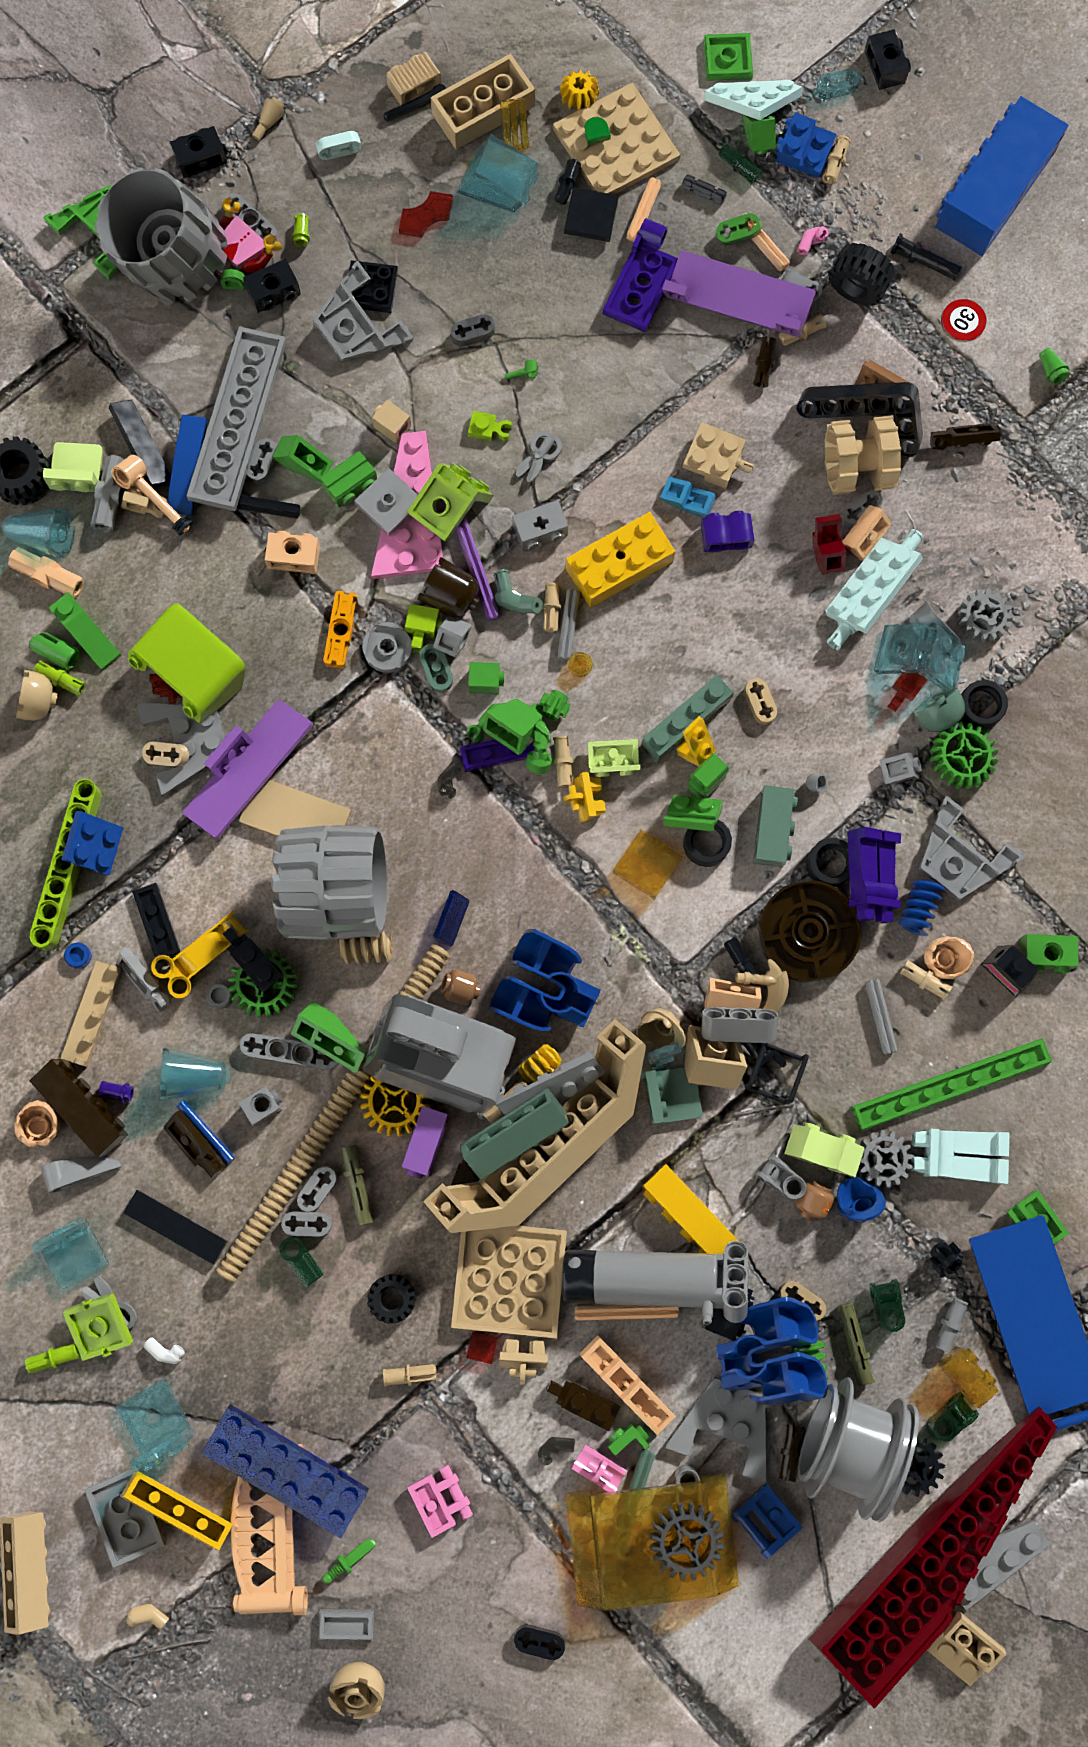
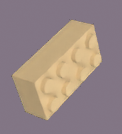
[431,53,535,150]

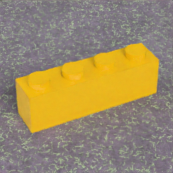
[642,1164,738,1254]
[120,1471,233,1550]

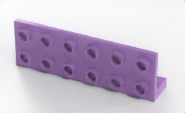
[662,251,816,338]

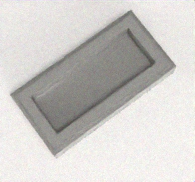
[318,1609,375,1641]

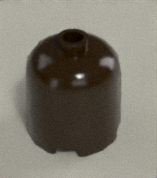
[417,557,480,618]

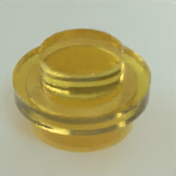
[568,652,593,677]

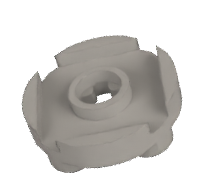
[362,622,412,673]

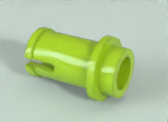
[291,213,310,247]

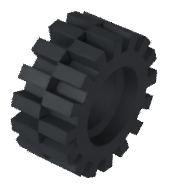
[367,1274,416,1324]

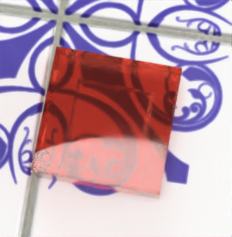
[466,1331,498,1364]

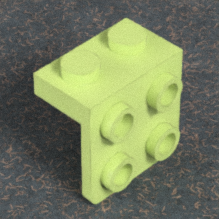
[43,442,103,492]

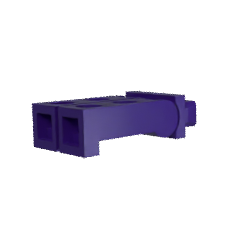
[847,827,901,924]

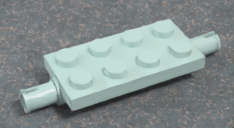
[825,529,924,650]

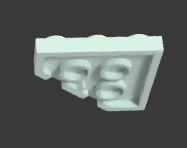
[704,80,802,120]

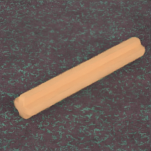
[574,1305,679,1321]

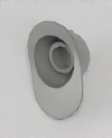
[909,596,962,643]

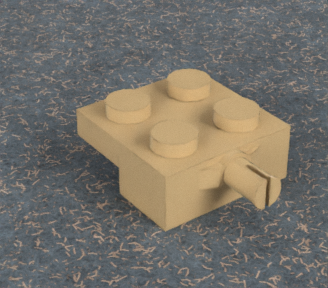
[682,422,754,489]

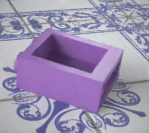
[402,1106,450,1180]

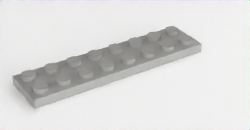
[187,326,286,511]

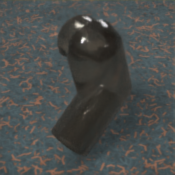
[437,762,461,800]
[537,1437,575,1465]

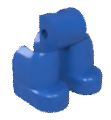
[489,929,601,1031]
[716,1297,828,1405]

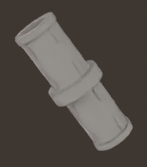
[934,1296,969,1353]

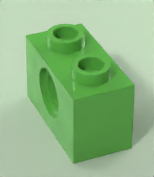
[1020,934,1078,974]

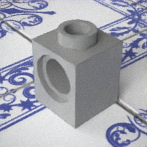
[433,616,472,657]
[239,1086,283,1126]

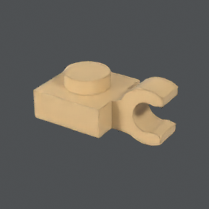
[121,491,167,518]

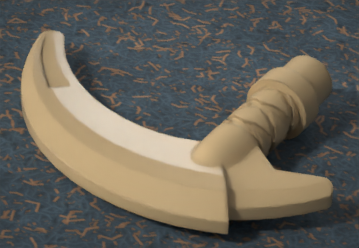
[736,959,789,1013]

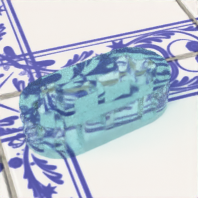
[816,69,860,100]

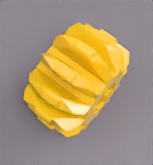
[560,68,599,111]
[518,1044,562,1084]

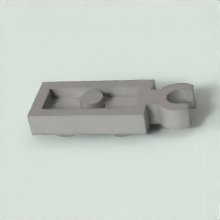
[116,947,170,1013]

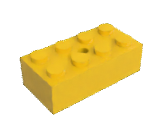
[565,512,676,608]

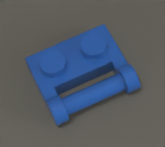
[730,1483,803,1559]

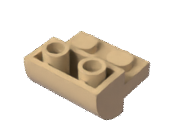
[927,1611,1006,1687]

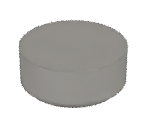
[206,983,233,1009]

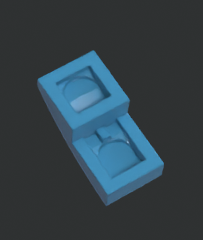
[660,477,716,517]

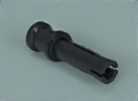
[890,233,962,281]

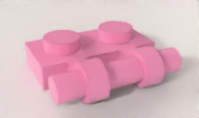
[407,1465,473,1538]

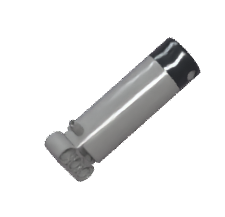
[562,1241,749,1325]

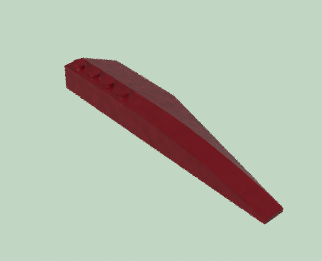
[809,1407,1057,1709]

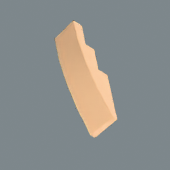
[579,1335,676,1436]

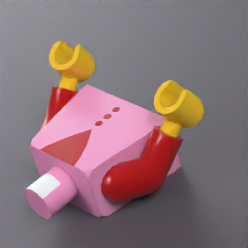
[215,197,282,276]

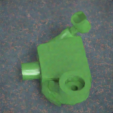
[467,699,552,774]

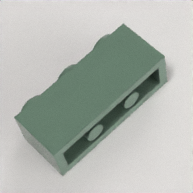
[753,785,798,867]

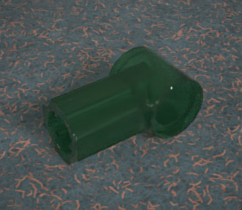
[279,1236,324,1288]

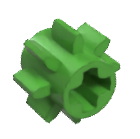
[539,690,570,721]

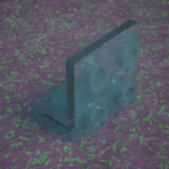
[30,1218,109,1290]

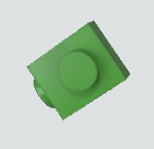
[607,1423,650,1456]

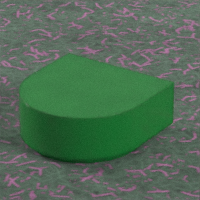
[584,117,611,145]

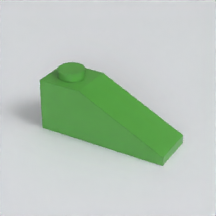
[49,592,121,670]
[291,1001,367,1074]

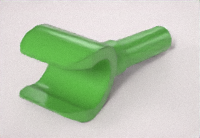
[505,359,538,380]

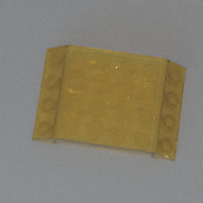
[565,1473,739,1610]

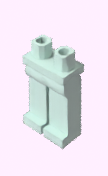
[911,1129,1010,1184]

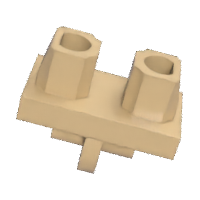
[499,1339,548,1385]

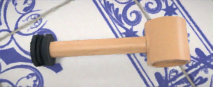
[112,455,193,536]

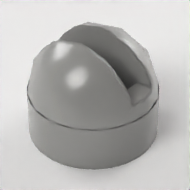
[806,773,828,793]

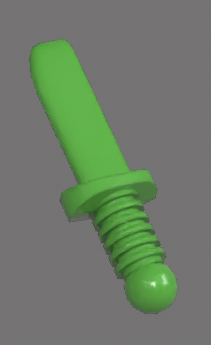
[322,1539,377,1584]

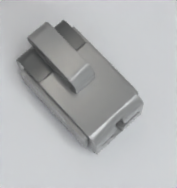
[363,994,516,1113]

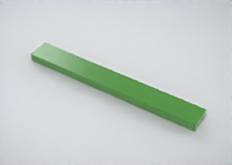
[851,1038,1052,1131]

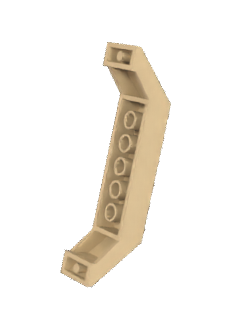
[423,1019,646,1233]

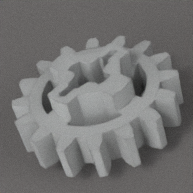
[958,588,1014,642]
[858,1130,914,1187]

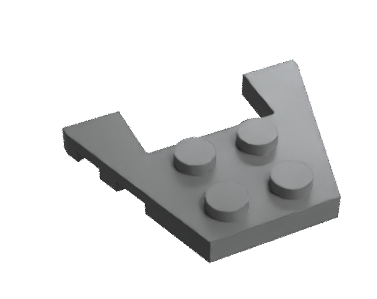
[313,261,413,362]
[137,703,225,797]
[918,796,1025,901]
[665,1377,766,1483]

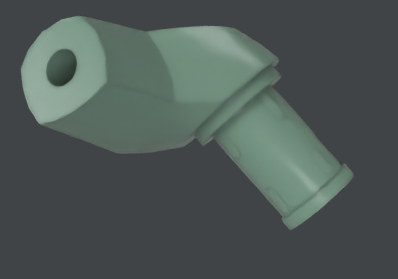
[493,569,543,614]

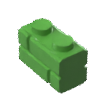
[320,451,377,508]

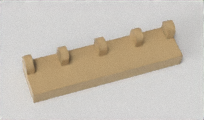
[61,961,122,1067]

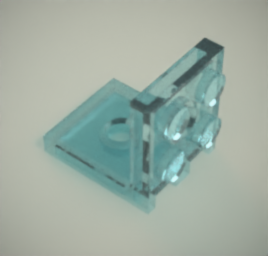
[874,622,965,691]
[116,1378,195,1472]

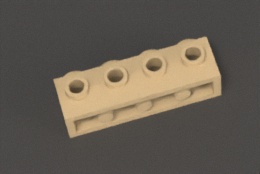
[0,1511,50,1635]

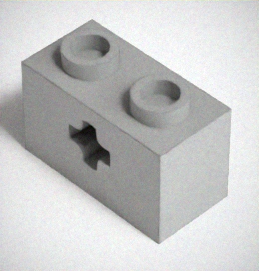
[512,500,568,551]

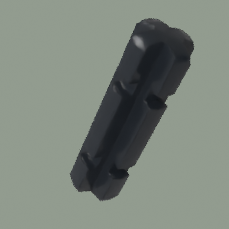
[682,174,727,204]

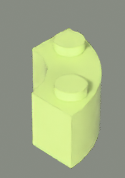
[784,1122,865,1177]

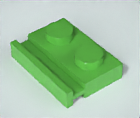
[664,795,723,832]
[1005,1190,1070,1245]

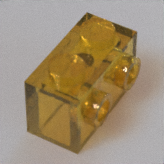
[937,1346,999,1409]

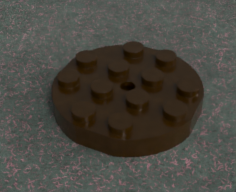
[758,880,862,983]

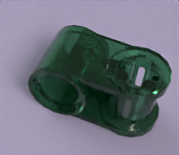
[869,1279,905,1332]
[926,1392,979,1442]

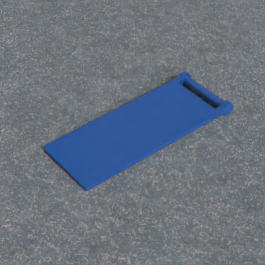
[969,1215,1088,1432]

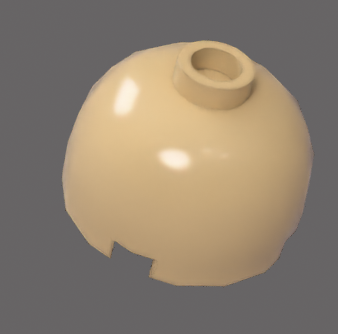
[16,670,57,721]
[328,1662,385,1719]

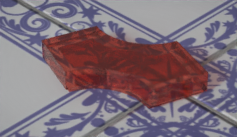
[399,191,453,238]

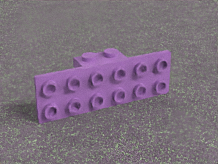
[183,700,313,839]

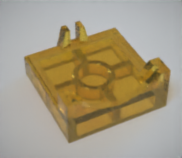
[613,830,683,900]

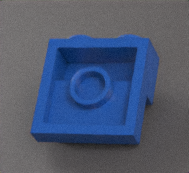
[775,112,837,178]

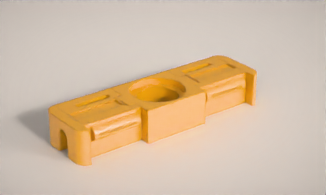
[323,591,358,669]

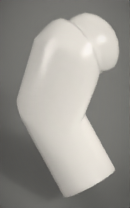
[144,1337,185,1364]

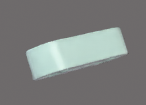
[316,131,362,160]

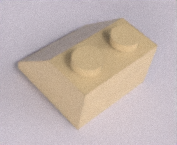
[684,1025,747,1090]

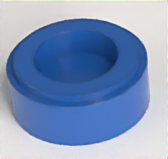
[64,942,92,969]

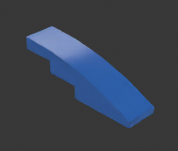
[168,415,207,516]

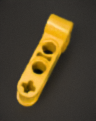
[151,911,249,998]

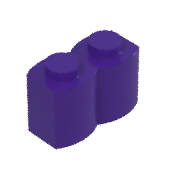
[700,511,755,552]

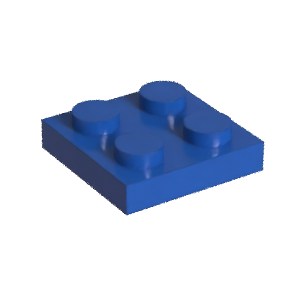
[61,811,124,875]

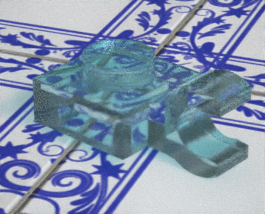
[647,1043,681,1071]

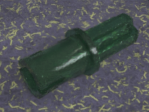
[718,144,762,184]

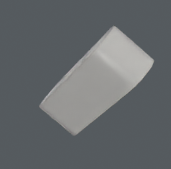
[701,1007,778,1043]

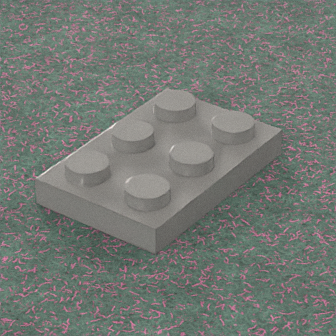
[85,1466,166,1568]

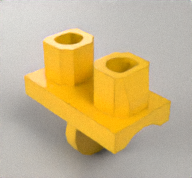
[563,772,606,823]

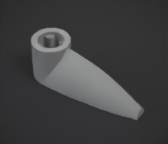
[41,1157,122,1194]

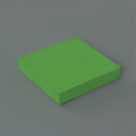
[704,33,753,81]

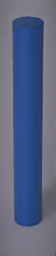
[176,1100,235,1165]

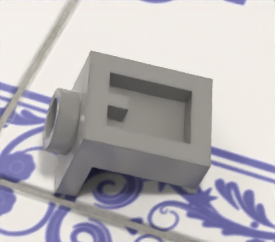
[880,752,922,785]

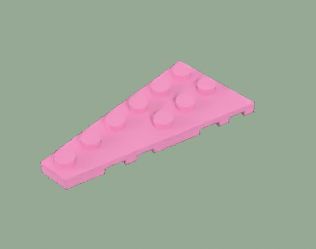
[371,431,443,579]

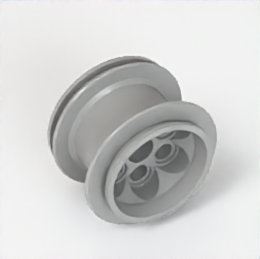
[798,1377,919,1523]

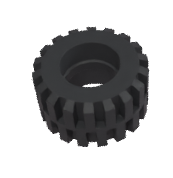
[828,243,895,306]
[0,436,51,505]

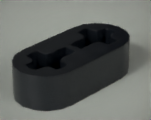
[514,1624,565,1660]

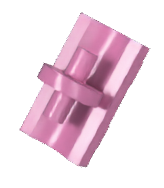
[571,1444,627,1495]

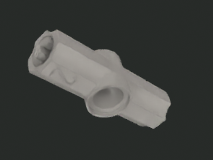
[91,455,125,532]

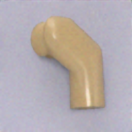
[126,1604,169,1630]

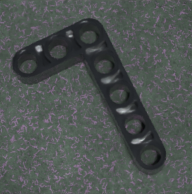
[796,382,923,458]

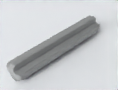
[557,589,580,661]
[865,979,897,1054]

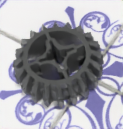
[649,1502,724,1581]

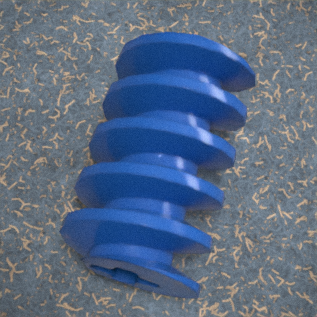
[899,880,945,936]

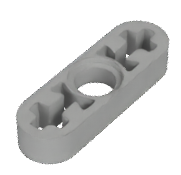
[222,193,278,245]

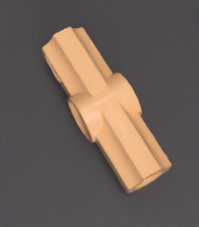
[8,547,84,598]

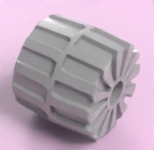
[95,168,227,303]
[271,825,387,940]

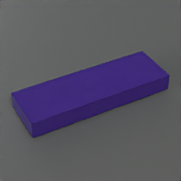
[460,739,535,773]

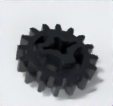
[902,1436,945,1497]

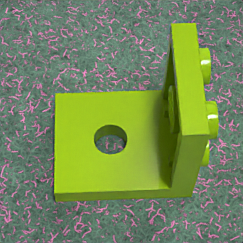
[407,463,494,542]

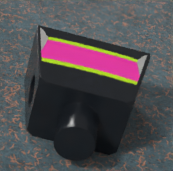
[981,945,1039,998]

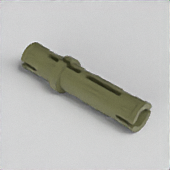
[340,1145,373,1226]
[837,1302,875,1386]

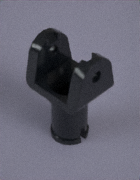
[740,1042,787,1083]

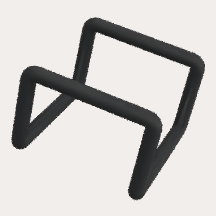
[745,1043,809,1105]

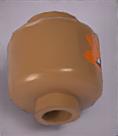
[796,1180,834,1222]

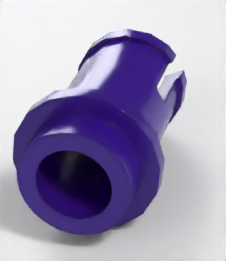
[98,1081,134,1104]

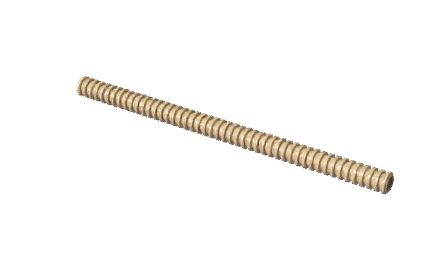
[216,944,451,1283]

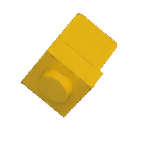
[676,716,716,766]

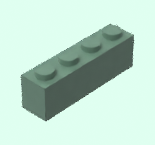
[641,675,734,763]
[460,1088,569,1180]

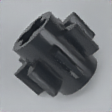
[929,1242,963,1274]

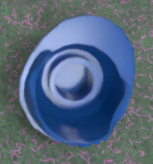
[837,1177,886,1223]

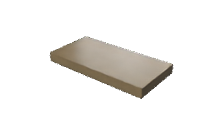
[239,779,352,837]

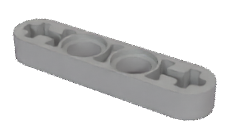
[240,1033,339,1070]

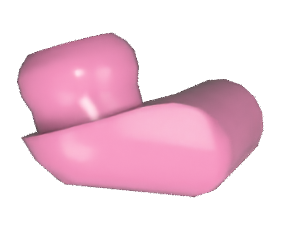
[797,226,829,256]

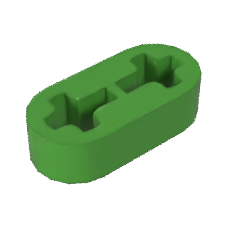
[716,213,762,245]

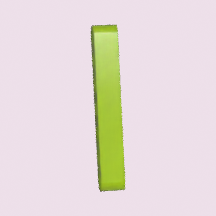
[29,779,102,951]

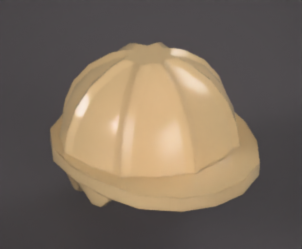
[636,1008,686,1053]

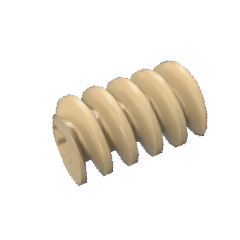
[340,930,393,964]

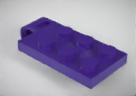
[602,218,678,333]

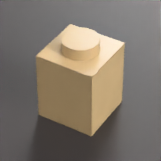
[372,400,411,444]

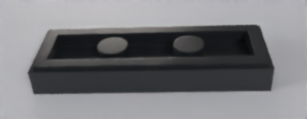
[132,883,181,963]

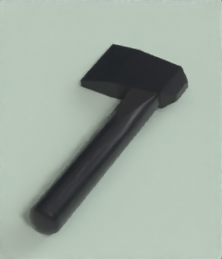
[383,84,446,122]

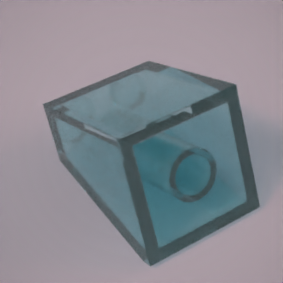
[458,134,539,213]

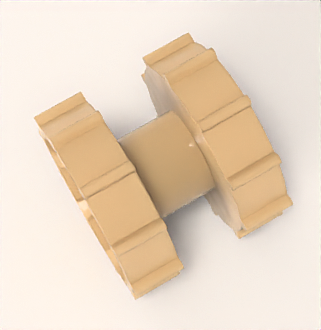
[824,416,901,495]

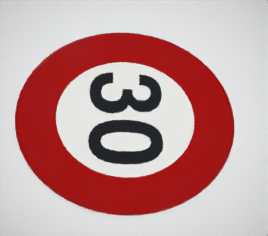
[942,299,987,341]

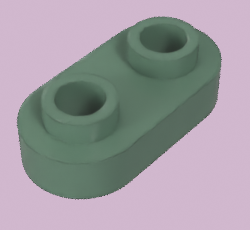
[420,644,453,693]

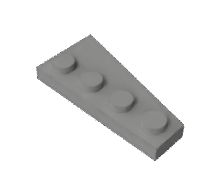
[496,1052,606,1115]
[961,1520,1050,1611]

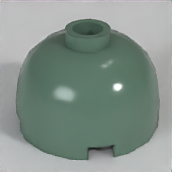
[913,687,965,733]

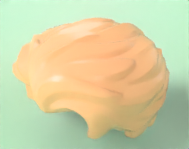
[924,936,974,979]
[14,1100,61,1147]

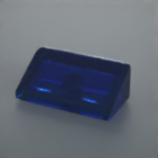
[433,890,469,946]

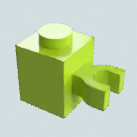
[405,604,443,653]

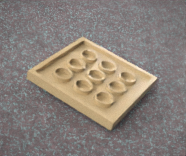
[553,82,680,195]
[451,1226,567,1338]

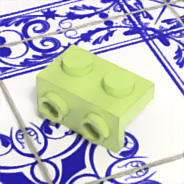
[587,739,640,777]

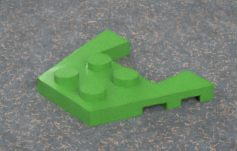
[43,185,118,280]

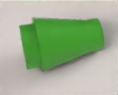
[1039,348,1070,385]

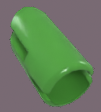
[29,631,80,670]

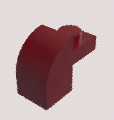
[812,514,846,575]

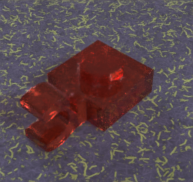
[887,666,927,712]

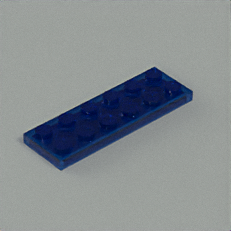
[201,1404,370,1538]

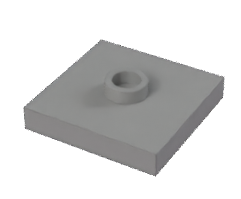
[354,468,417,536]

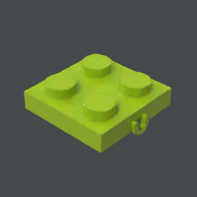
[62,1292,133,1361]

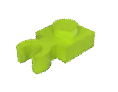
[468,411,512,441]

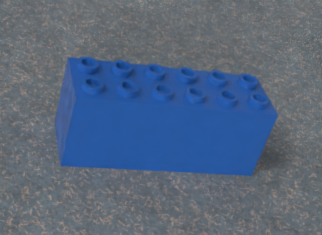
[935,96,1069,257]

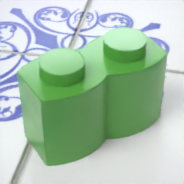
[687,753,729,798]

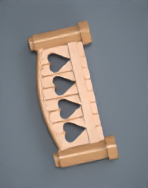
[230,1444,308,1616]

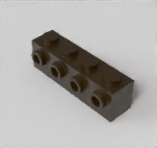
[29,1059,129,1158]

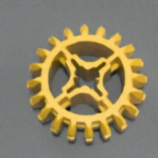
[360,1076,430,1137]

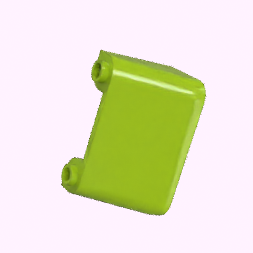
[128,603,245,724]

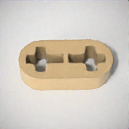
[744,678,777,725]
[142,742,189,767]
[779,1281,826,1321]

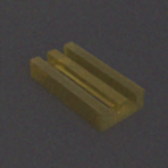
[500,97,529,152]

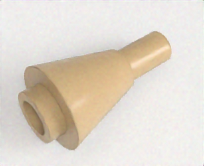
[252,97,286,141]

